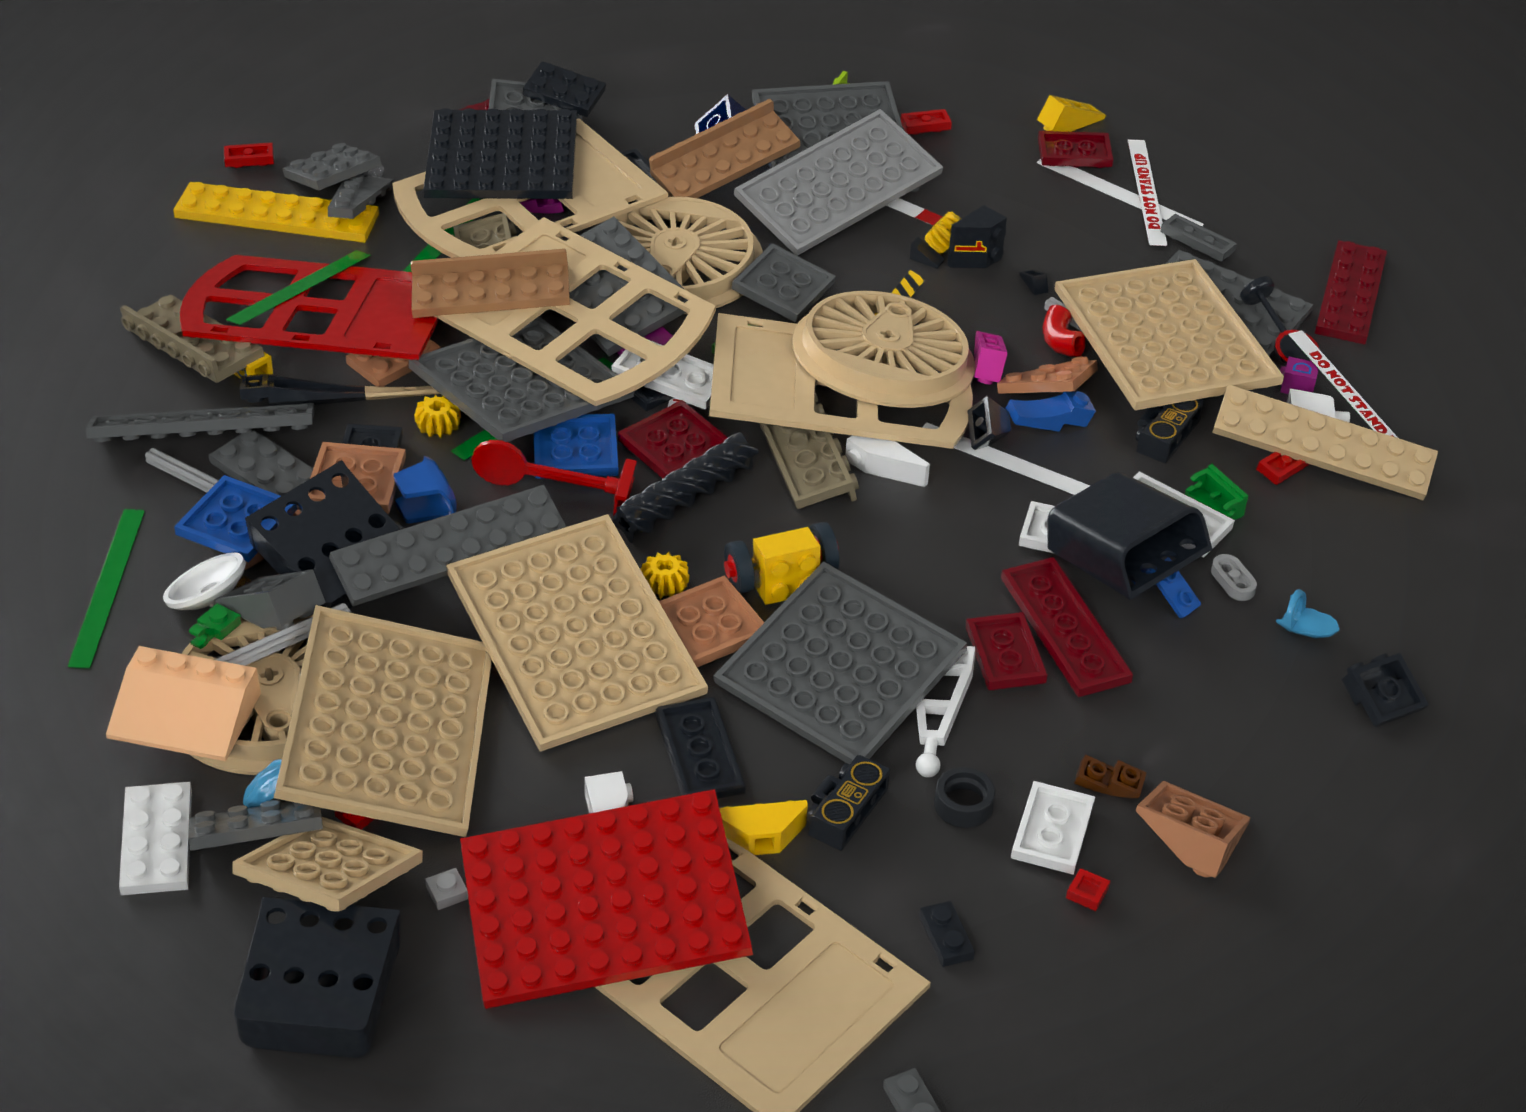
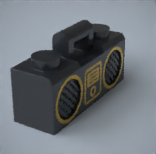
[1135,399,1204,464]
[807,755,890,851]

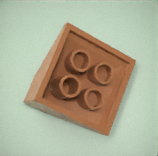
[1136,781,1251,878]

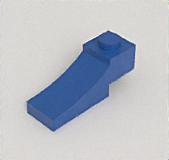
[1006,391,1096,432]

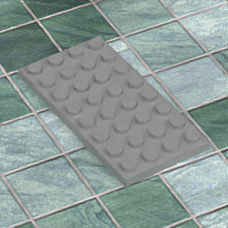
[734,109,943,256]

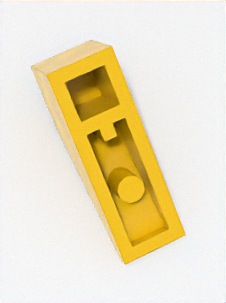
[1037,95,1106,132]

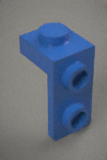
[1132,557,1201,619]

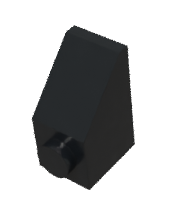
[967,396,1011,450]

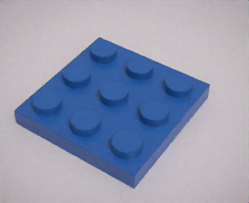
[534,414,619,479]
[174,475,297,562]

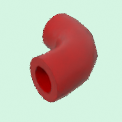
[1042,305,1085,357]

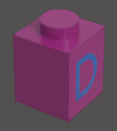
[1280,357,1319,394]

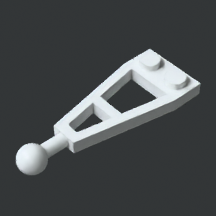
[916,646,976,777]

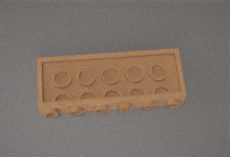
[649,99,800,198]
[411,249,570,318]

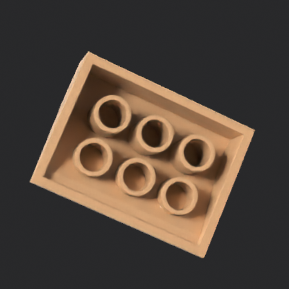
[106,646,261,761]

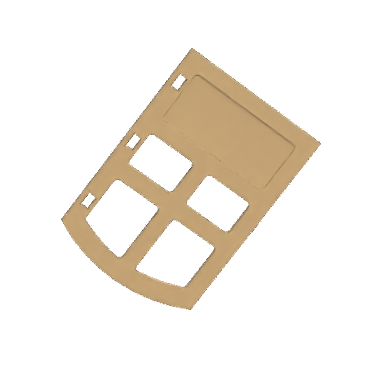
[392,119,668,258]
[435,217,716,406]
[709,313,973,449]
[595,838,931,1112]

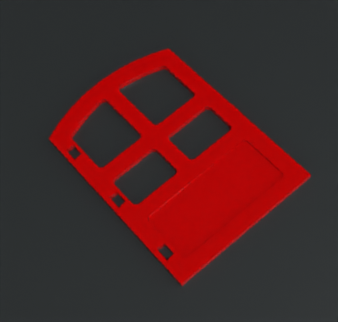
[180,255,439,360]

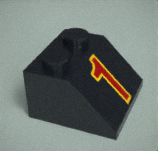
[947,205,1007,268]

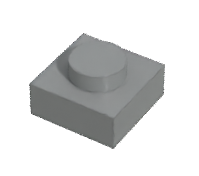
[425,868,469,910]

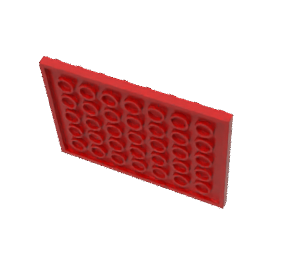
[460,789,753,1009]

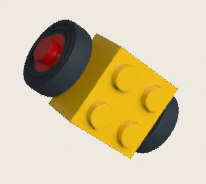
[724,522,839,605]

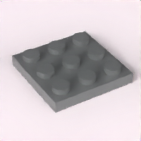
[283,143,382,190]
[731,243,836,323]

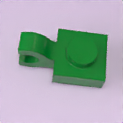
[189,603,241,649]

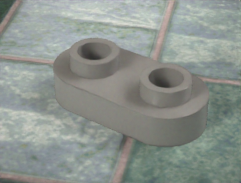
[1211,554,1257,601]

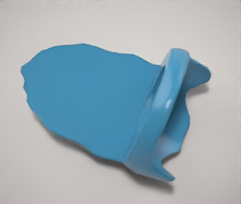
[1276,589,1339,638]
[243,759,282,808]

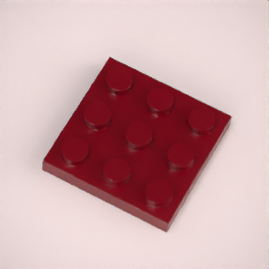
[618,400,728,479]

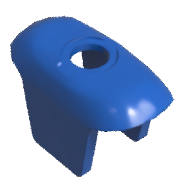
[393,455,457,524]

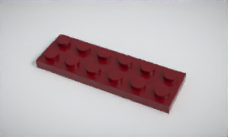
[1315,240,1387,345]
[1001,557,1133,697]

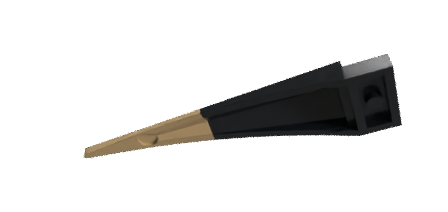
[240,374,440,406]

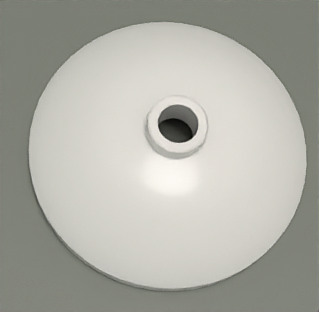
[163,553,246,610]

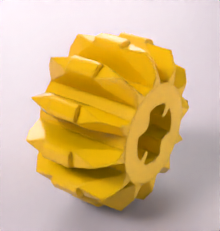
[925,211,961,254]
[414,394,461,438]
[640,552,689,599]

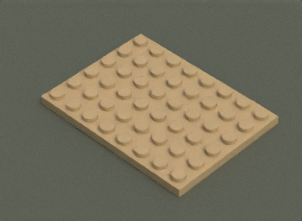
[1055,259,1284,410]
[446,514,708,752]
[274,605,492,837]

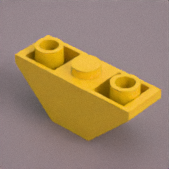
[719,800,808,855]

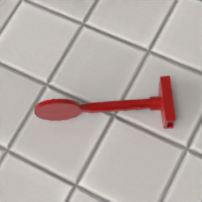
[471,440,637,516]

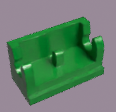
[1185,464,1249,520]

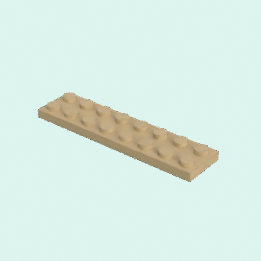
[1212,384,1438,500]

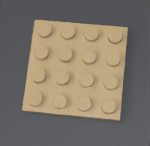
[233,817,423,912]

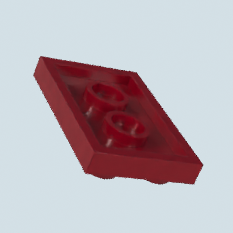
[1038,131,1113,168]
[966,612,1047,690]

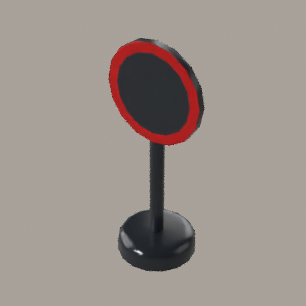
[1240,276,1320,364]

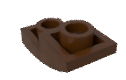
[1074,754,1147,798]

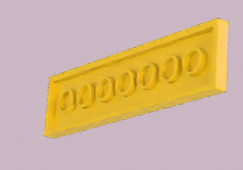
[173,182,379,243]

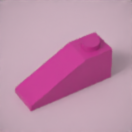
[974,331,1008,385]

